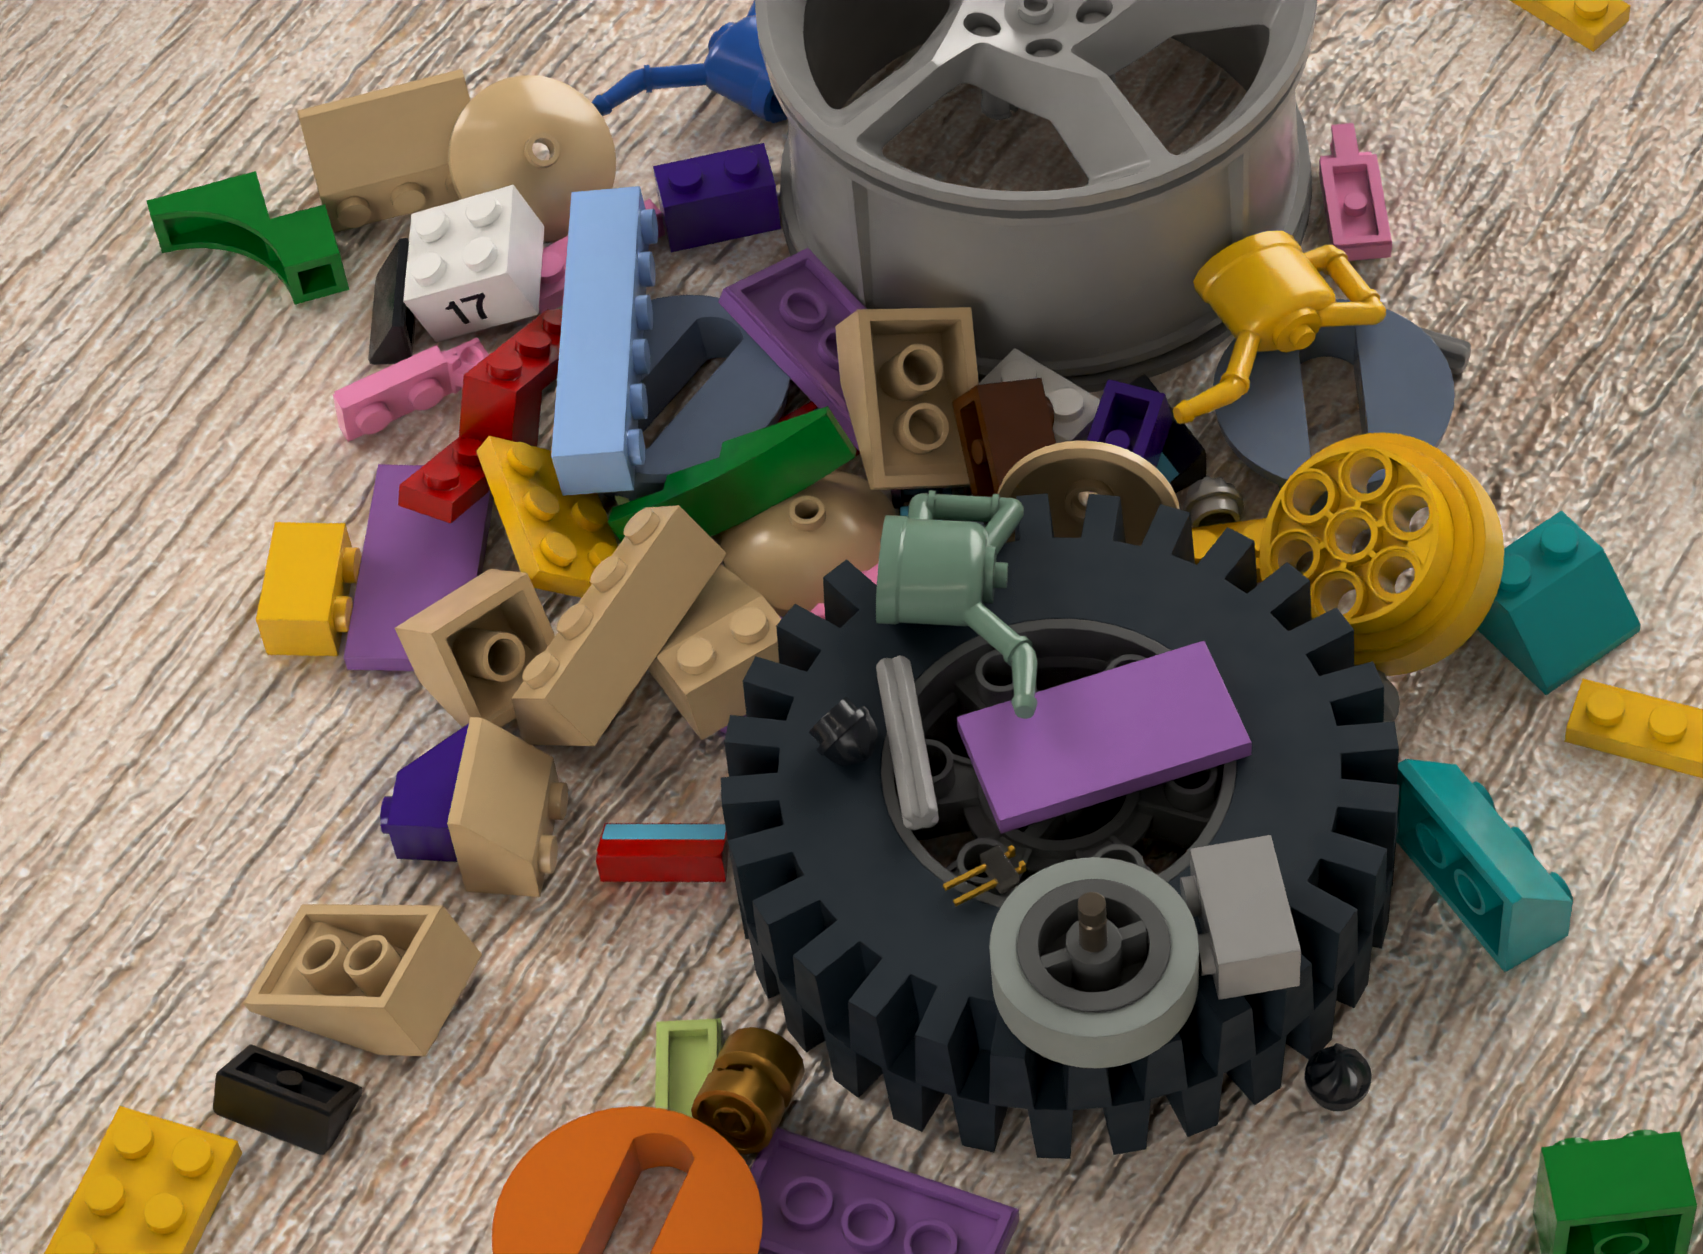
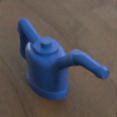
[591,0,788,123]

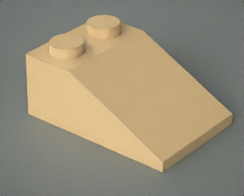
[835,307,979,490]
[647,564,781,740]
[243,904,482,1056]

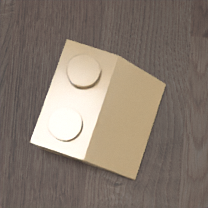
[395,569,555,728]
[447,717,568,897]

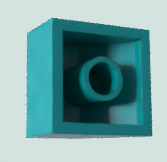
[1477,510,1641,695]

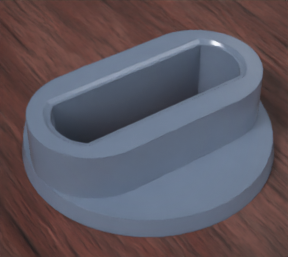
[603,295,790,503]
[1213,299,1455,515]

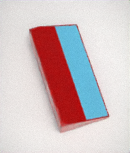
[596,823,729,882]

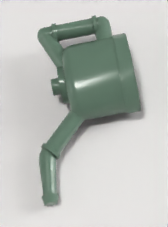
[876,490,1038,719]

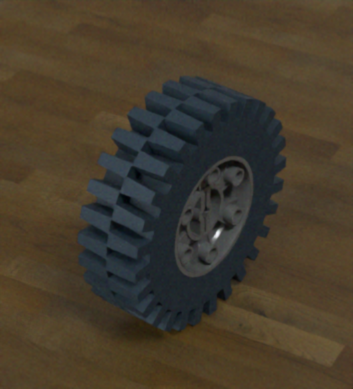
[721,493,1400,1159]

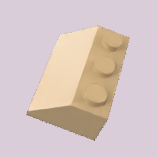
[297,69,471,233]

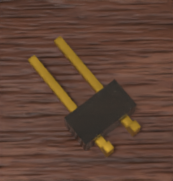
[943,845,1026,906]

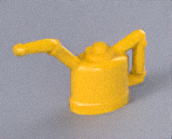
[1173,231,1386,424]

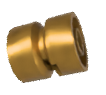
[691,1027,805,1154]

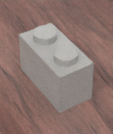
[1180,835,1301,1000]

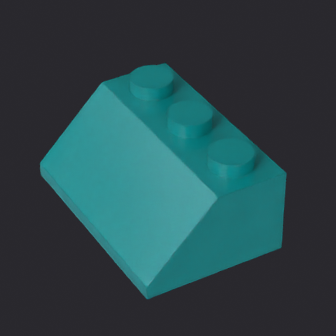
[1396,759,1573,972]

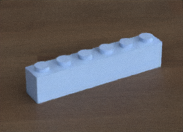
[551,186,658,496]

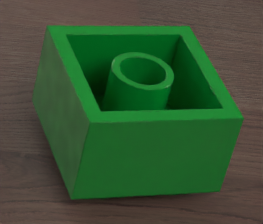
[1533,1129,1697,1254]

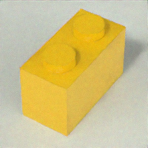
[256,522,362,656]

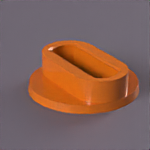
[492,1106,763,1254]

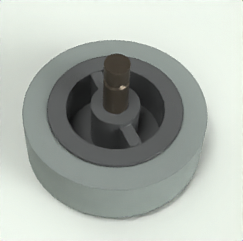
[989,857,1199,1068]

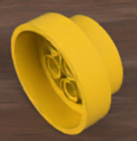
[1259,432,1504,676]

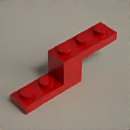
[398,309,562,524]

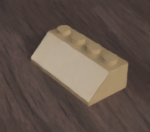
[511,505,727,746]

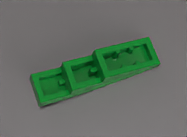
[608,406,856,542]

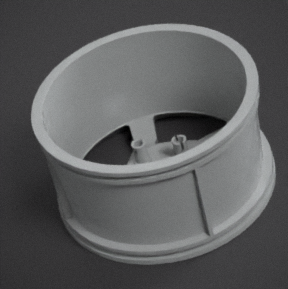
[755,0,1317,393]

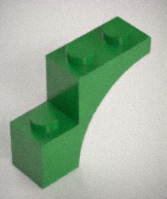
[147,171,349,305]

